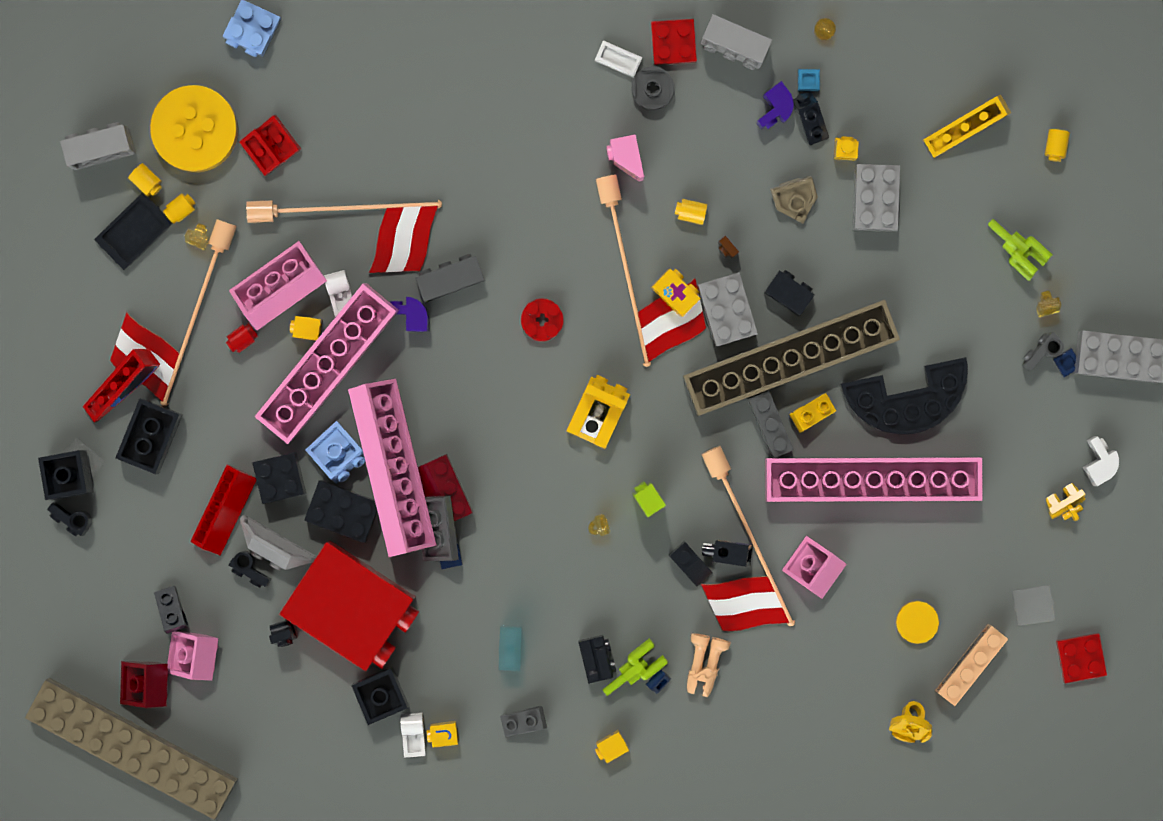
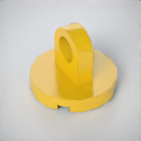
[889,701,933,743]

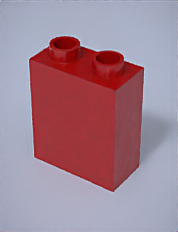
[279,540,420,671]

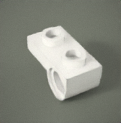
[324,270,352,317]
[401,712,426,758]

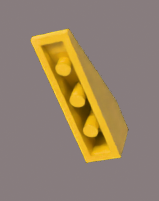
[923,95,1011,158]

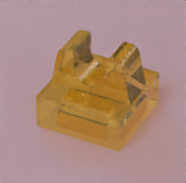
[185,223,208,251]
[1036,291,1061,317]

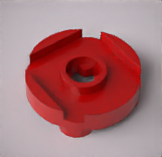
[521,298,564,341]

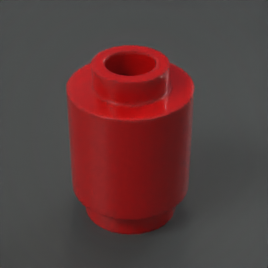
[226,323,259,353]

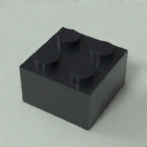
[38,450,94,500]
[252,452,307,504]
[351,666,409,725]

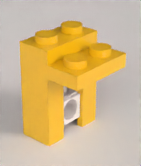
[566,375,630,449]

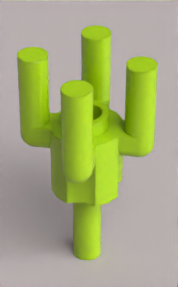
[988,219,1053,281]
[602,638,668,696]

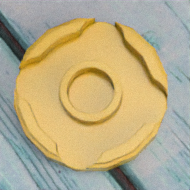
[896,601,939,644]

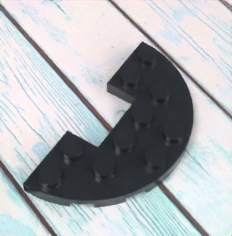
[840,357,968,434]

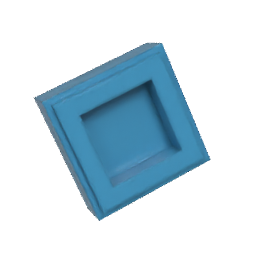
[798,69,820,92]

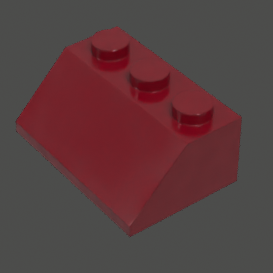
[418,454,473,521]

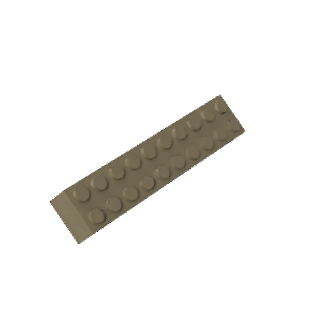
[683,300,900,416]
[25,678,238,820]

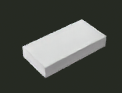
[595,40,642,78]

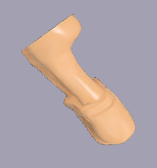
[687,633,731,697]

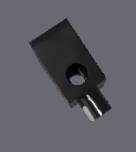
[702,540,753,567]

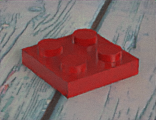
[651,19,697,65]
[1056,633,1107,683]

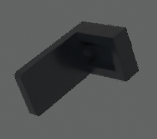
[793,92,829,145]

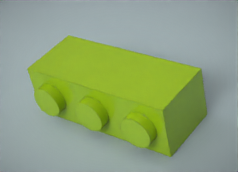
[632,481,666,517]

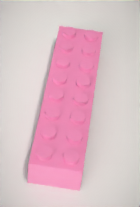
[255,283,399,444]
[348,379,436,557]

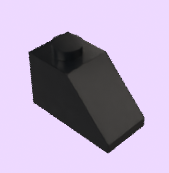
[669,541,713,586]

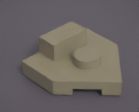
[770,176,818,223]

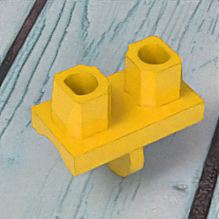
[1046,483,1086,521]

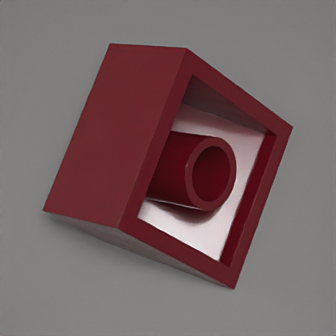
[120,661,168,708]

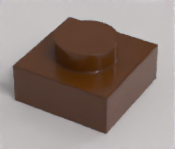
[718,235,739,259]

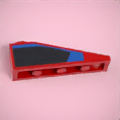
[82,349,161,423]

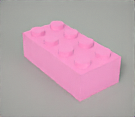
[229,241,327,330]

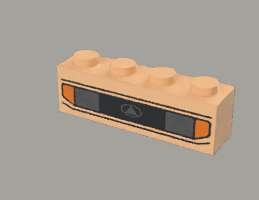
[935,624,1008,706]

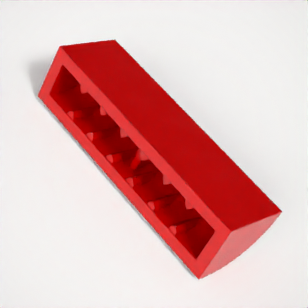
[190,465,256,556]

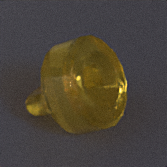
[814,18,836,40]
[588,514,610,536]

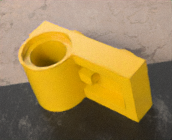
[789,393,836,433]

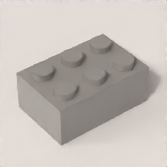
[701,14,772,70]
[60,122,136,170]
[852,164,900,232]
[697,273,758,347]

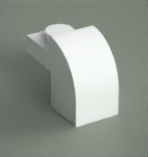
[1082,436,1119,486]

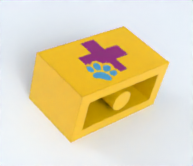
[650,269,701,317]

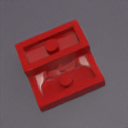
[239,115,301,176]

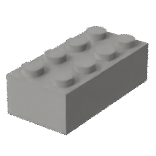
[1073,331,1163,383]

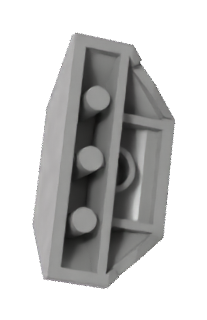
[240,515,317,571]

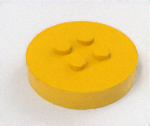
[150,85,238,172]

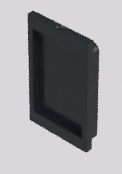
[94,192,173,270]

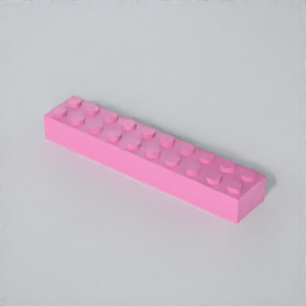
[765,457,982,502]

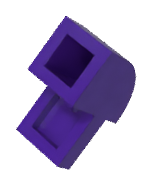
[756,81,794,129]
[390,297,429,332]

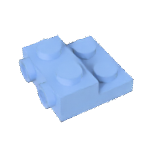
[223,0,281,57]
[305,421,365,484]

